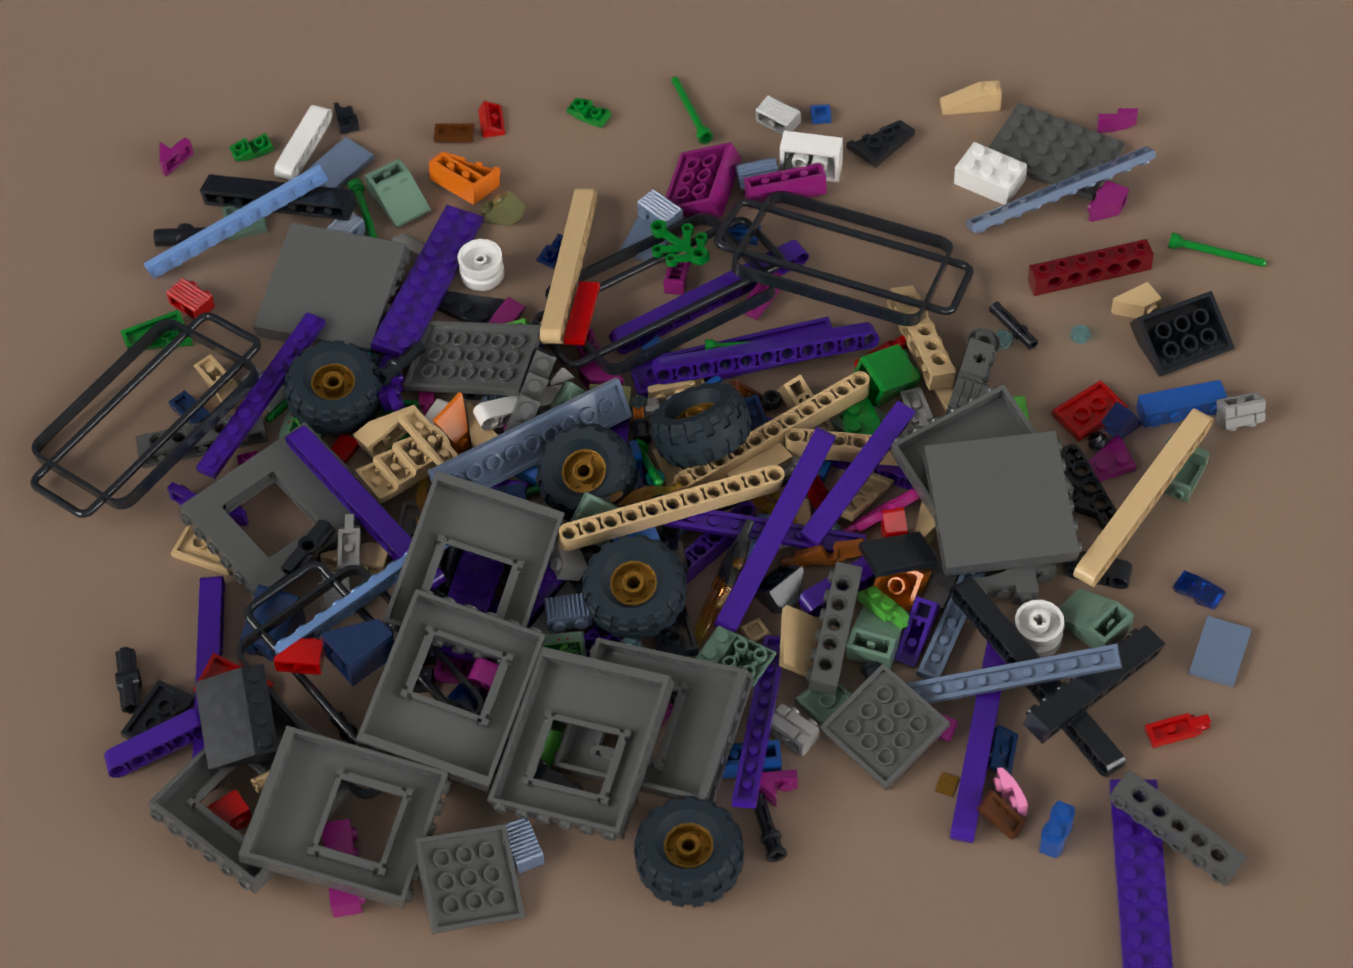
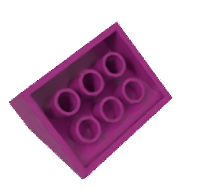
[666,142,742,218]

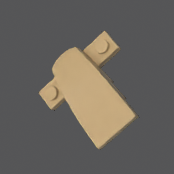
[354,407,458,504]

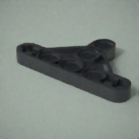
[1061,444,1117,530]

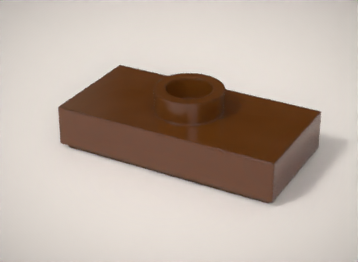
[434,123,475,143]
[977,790,1026,840]

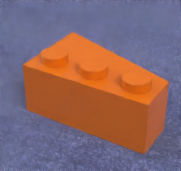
[429,151,500,205]

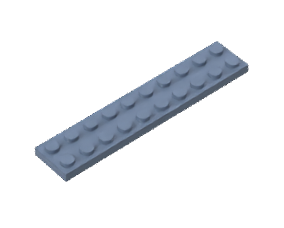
[427,377,632,488]

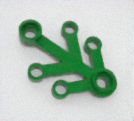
[650,220,710,267]

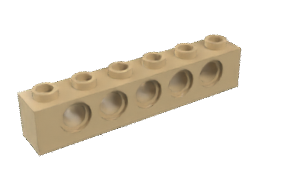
[887,285,957,390]

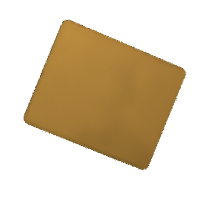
[935,772,959,797]

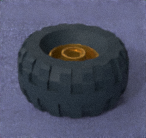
[285,340,382,437]
[650,382,752,468]
[535,423,638,521]
[582,535,687,641]
[634,796,744,908]

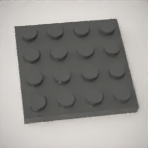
[819,664,950,790]
[413,824,526,934]

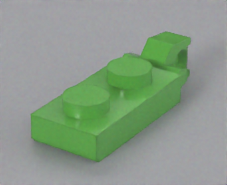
[857,586,909,629]

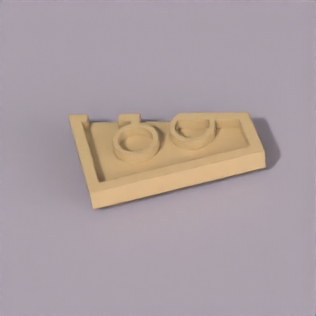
[841,472,894,521]

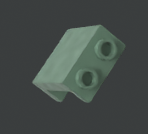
[1164,436,1210,502]

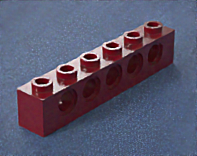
[1028,239,1154,296]

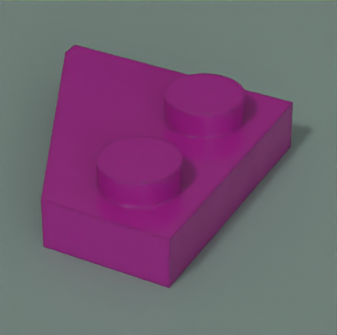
[1088,435,1137,482]

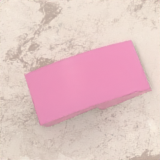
[993,767,1028,817]

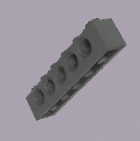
[135,415,268,468]
[806,562,863,696]
[1108,770,1247,886]

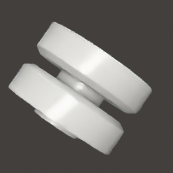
[457,239,505,291]
[1014,600,1064,658]

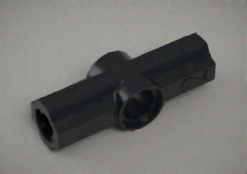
[154,223,207,246]
[281,519,335,576]
[115,647,142,714]

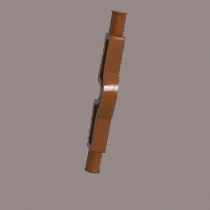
[781,538,865,567]

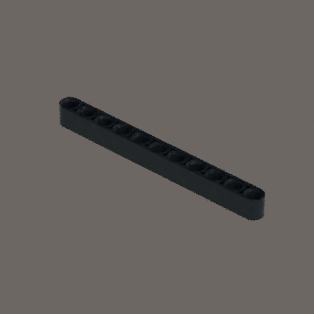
[949,577,1126,777]

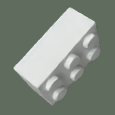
[780,131,843,182]
[954,142,1027,205]

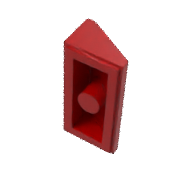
[478,101,505,138]

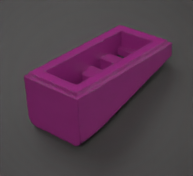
[663,262,691,295]
[434,657,477,687]

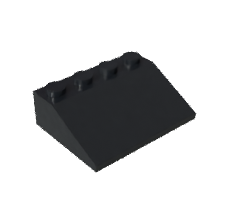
[1130,291,1235,377]
[195,664,278,771]

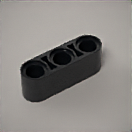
[1065,551,1133,589]

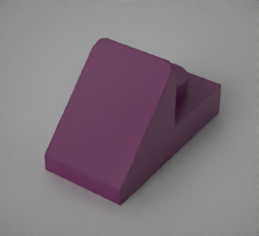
[159,137,194,176]
[759,769,798,806]

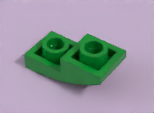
[566,97,612,128]
[229,132,275,162]

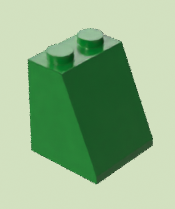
[854,344,921,408]

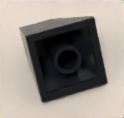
[754,564,804,614]

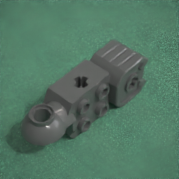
[945,328,1001,415]

